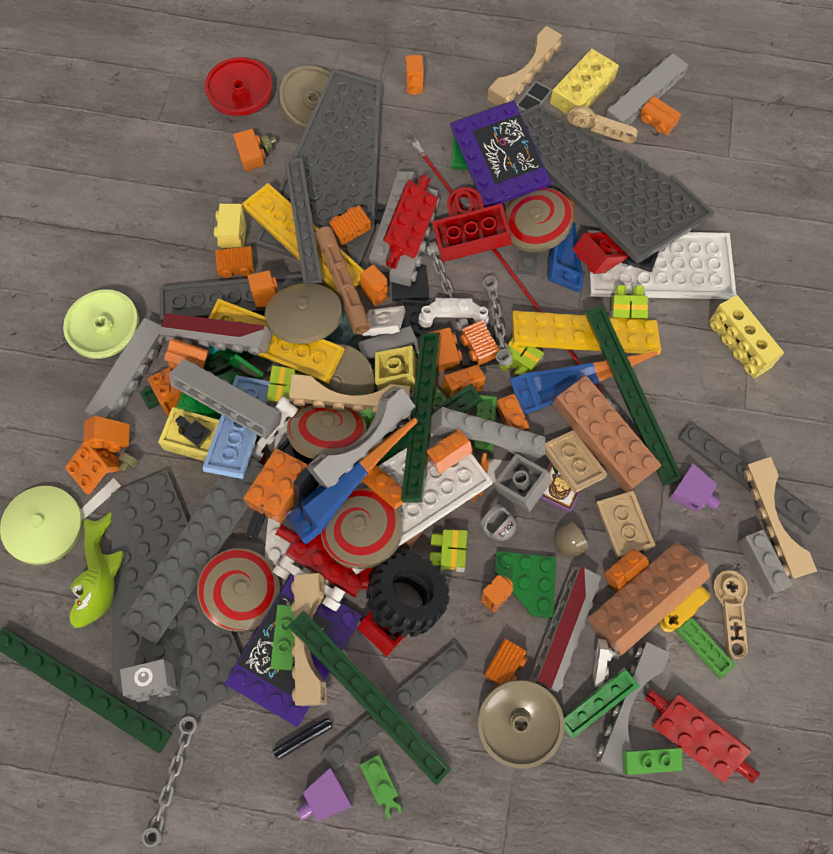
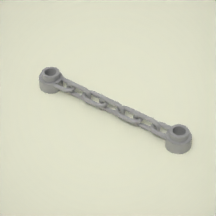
[426,241,469,332]
[483,276,513,366]
[142,716,198,847]

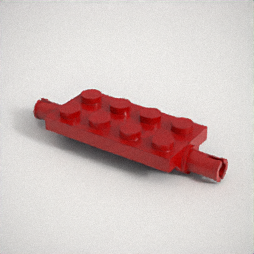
[383,175,438,269]
[275,524,374,598]
[644,688,760,783]

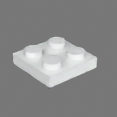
[363,306,405,336]

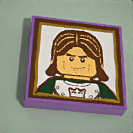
[540,462,581,513]

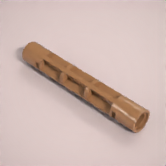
[315,227,371,335]

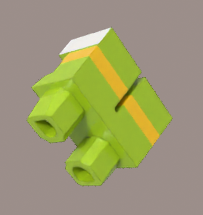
[609,285,648,319]
[499,338,544,377]
[266,365,306,406]
[430,530,467,572]

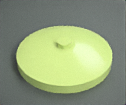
[63,290,139,359]
[0,486,83,565]

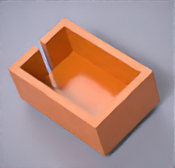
[243,448,308,524]

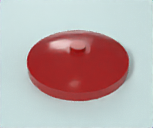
[205,57,273,116]

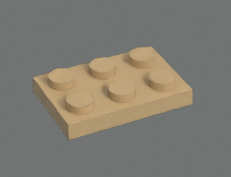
[545,430,607,493]
[596,491,656,559]

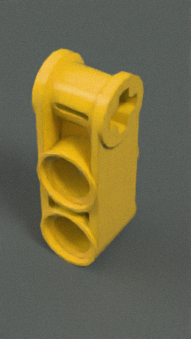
[659,585,712,633]

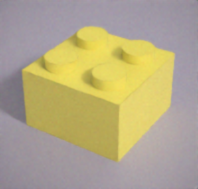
[214,204,247,250]
[375,346,418,391]

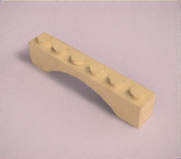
[487,26,562,106]
[289,374,410,413]
[743,457,817,579]
[291,573,326,706]

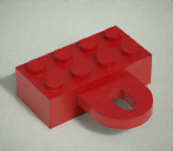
[432,187,512,262]

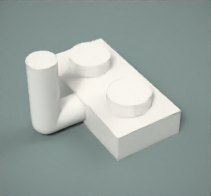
[592,639,620,687]

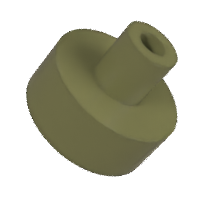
[259,134,277,153]
[118,452,139,472]

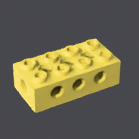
[550,49,619,115]
[709,295,784,379]
[158,407,220,461]

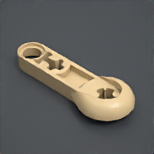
[567,106,638,143]
[713,570,748,659]

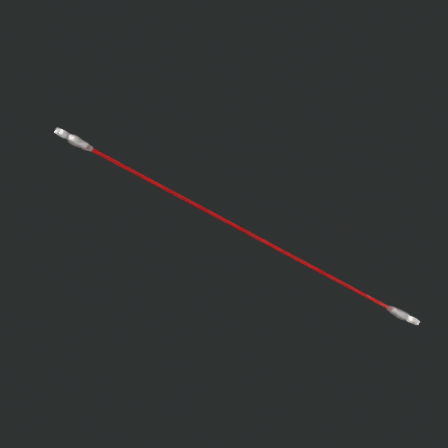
[404,132,628,424]

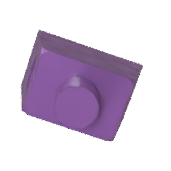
[669,464,722,511]
[296,768,352,821]

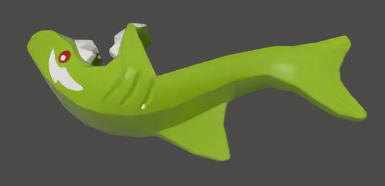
[70,511,124,628]

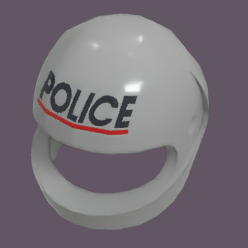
[480,504,517,541]

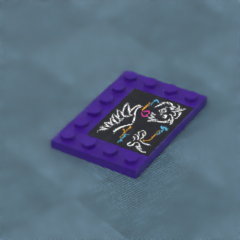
[450,100,551,208]
[224,575,362,728]

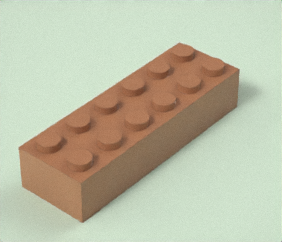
[552,375,662,493]
[588,541,710,656]

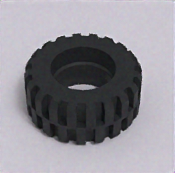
[366,553,450,637]

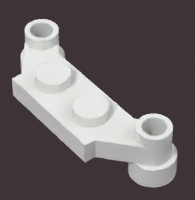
[419,298,489,327]
[251,396,298,462]
[272,555,345,611]

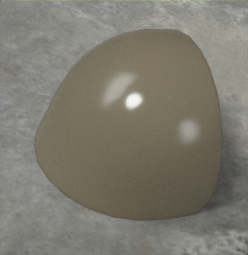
[554,521,588,558]

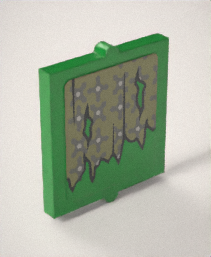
[228,354,264,380]

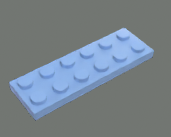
[203,375,270,479]

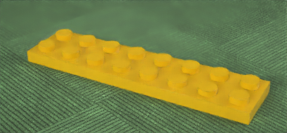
[242,183,364,298]
[209,299,345,384]
[512,311,661,355]

